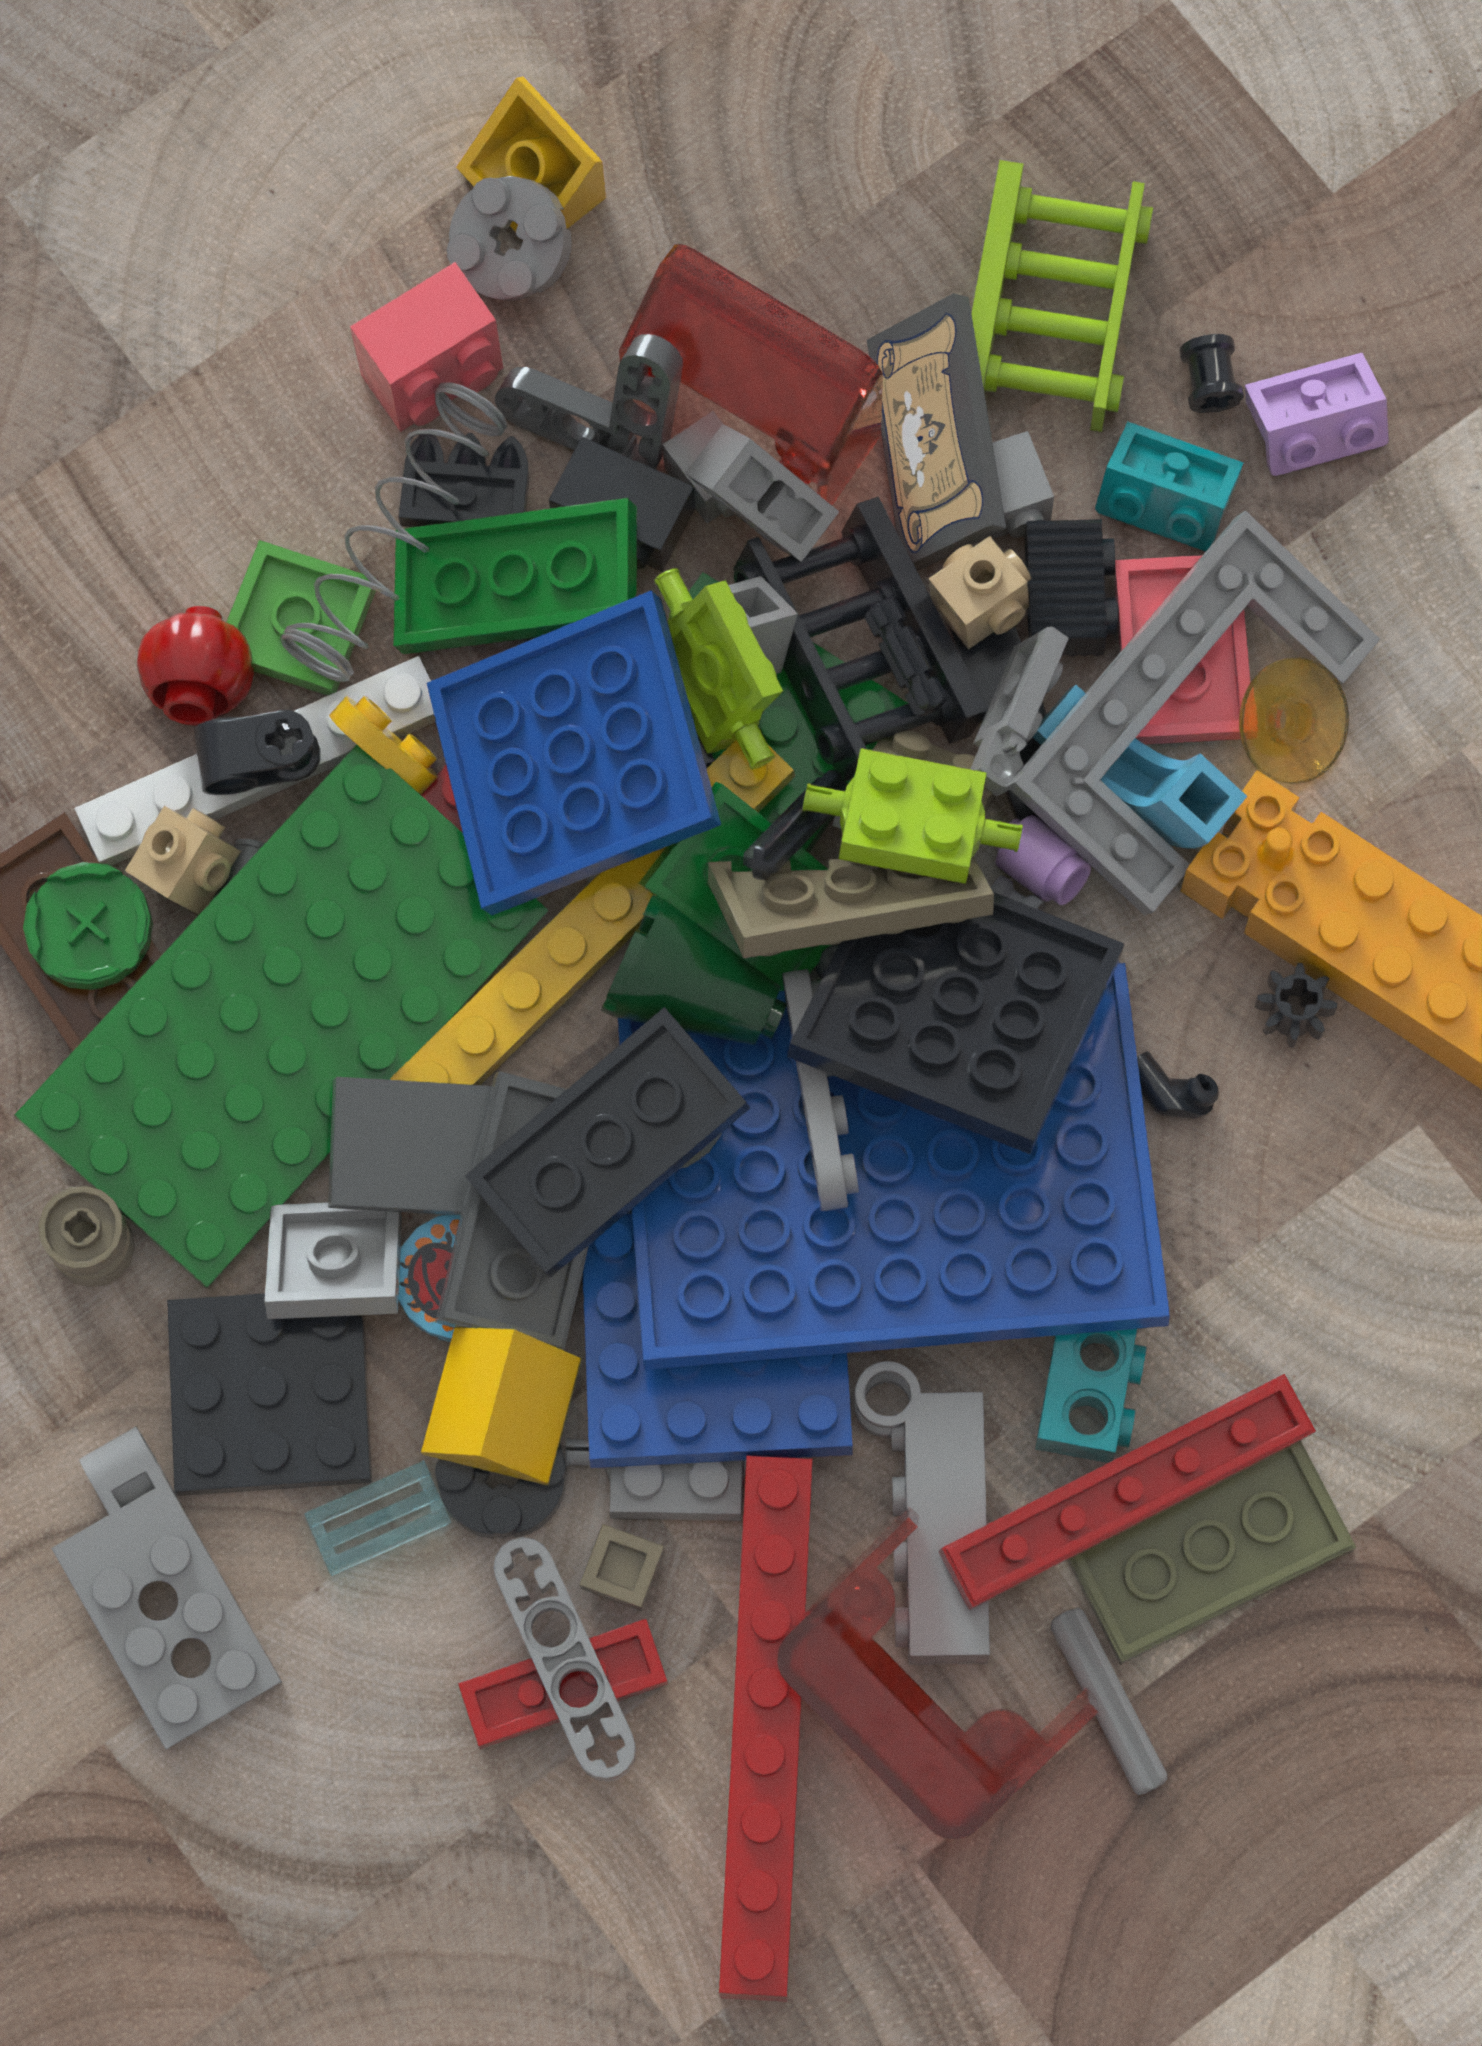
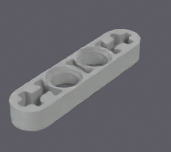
[493,1537,637,1782]

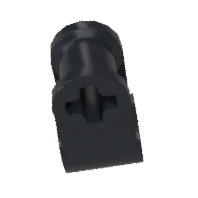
[194,710,321,795]

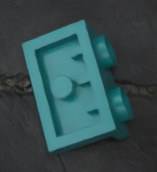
[1095,421,1244,551]

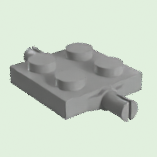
[566,1438,746,1521]

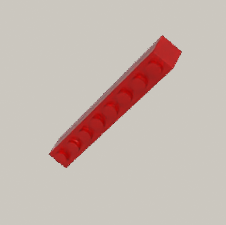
[719,1456,812,2002]

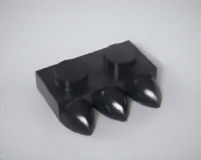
[398,433,530,527]

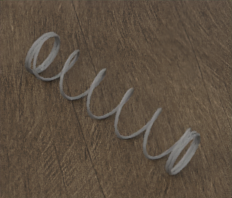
[280,382,507,682]

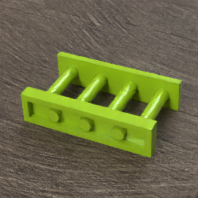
[971,160,1153,432]

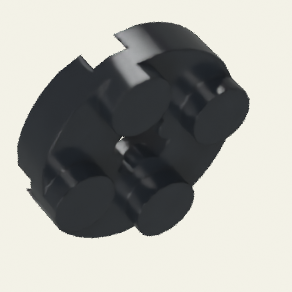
[435,1443,567,1539]

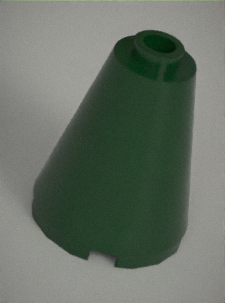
[601,895,787,1045]

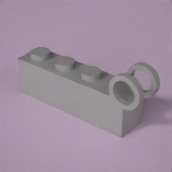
[854,1361,990,1665]

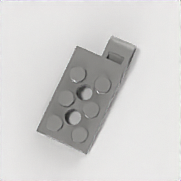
[51,1426,282,1749]

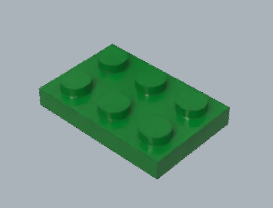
[639,782,831,991]

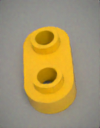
[329,695,438,795]

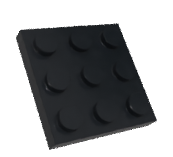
[167,1293,372,1496]

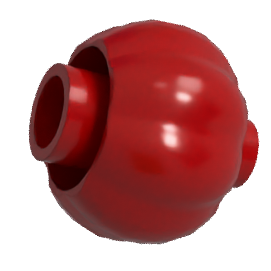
[136,606,254,725]

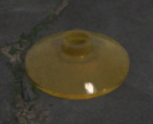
[1239,657,1349,784]

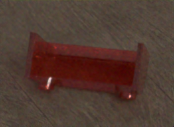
[619,244,883,505]
[778,1507,1098,1839]

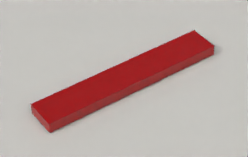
[938,1374,1316,1610]

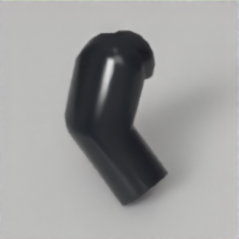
[1137,1051,1219,1119]

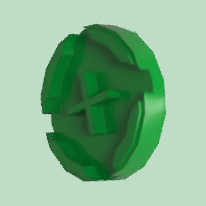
[23,862,153,990]

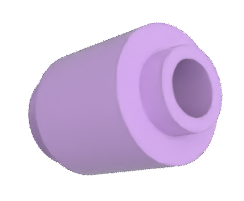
[995,815,1091,905]

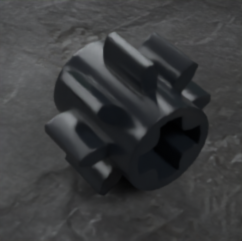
[1255,963,1337,1048]

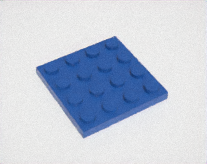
[426,590,721,915]
[583,1214,853,1468]

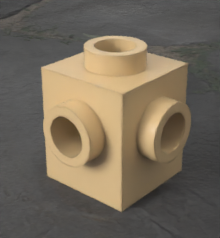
[929,536,1031,649]
[125,805,241,915]

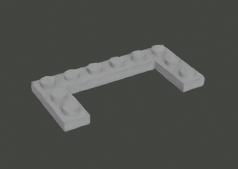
[1008,511,1380,916]

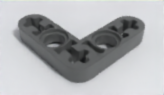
[495,334,683,469]

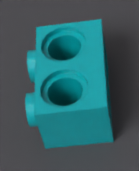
[1035,1329,1147,1463]

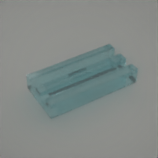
[304,1460,451,1576]

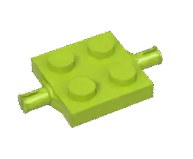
[654,568,783,770]
[802,748,1023,884]

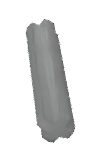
[1051,1608,1167,1795]

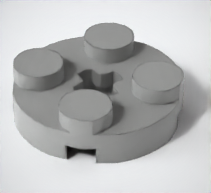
[447,176,572,301]

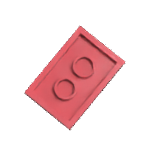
[1114,555,1255,745]

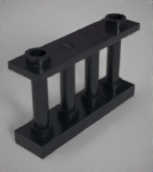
[733,497,988,782]

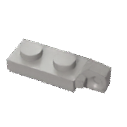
[970,626,1069,796]

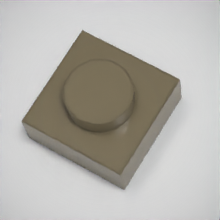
[579,1524,665,1611]

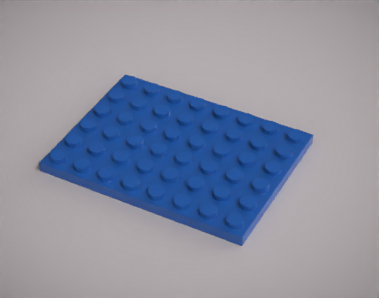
[617,963,1170,1370]

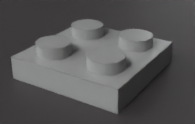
[264,1203,402,1319]

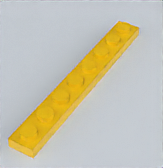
[390,739,795,1085]

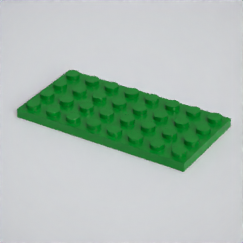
[14,744,549,1289]

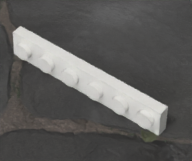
[74,656,436,866]

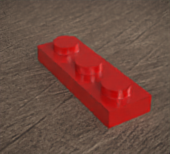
[458,1619,668,1749]

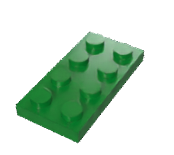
[393,498,637,654]

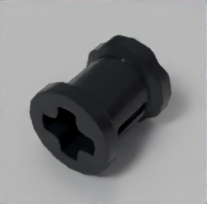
[1179,334,1244,413]

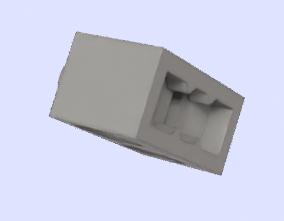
[685,424,839,562]

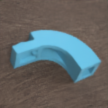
[1033,685,1247,849]

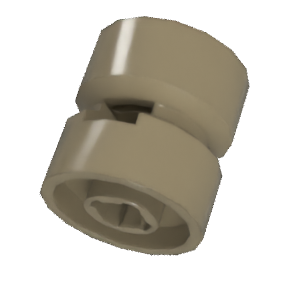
[38,1186,135,1287]

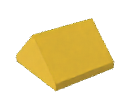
[456,76,606,232]
[421,1327,581,1486]

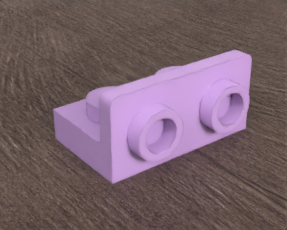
[1245,353,1389,476]

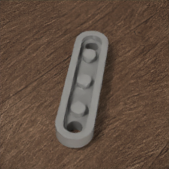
[782,969,859,1211]

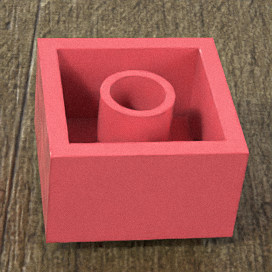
[350,262,503,432]

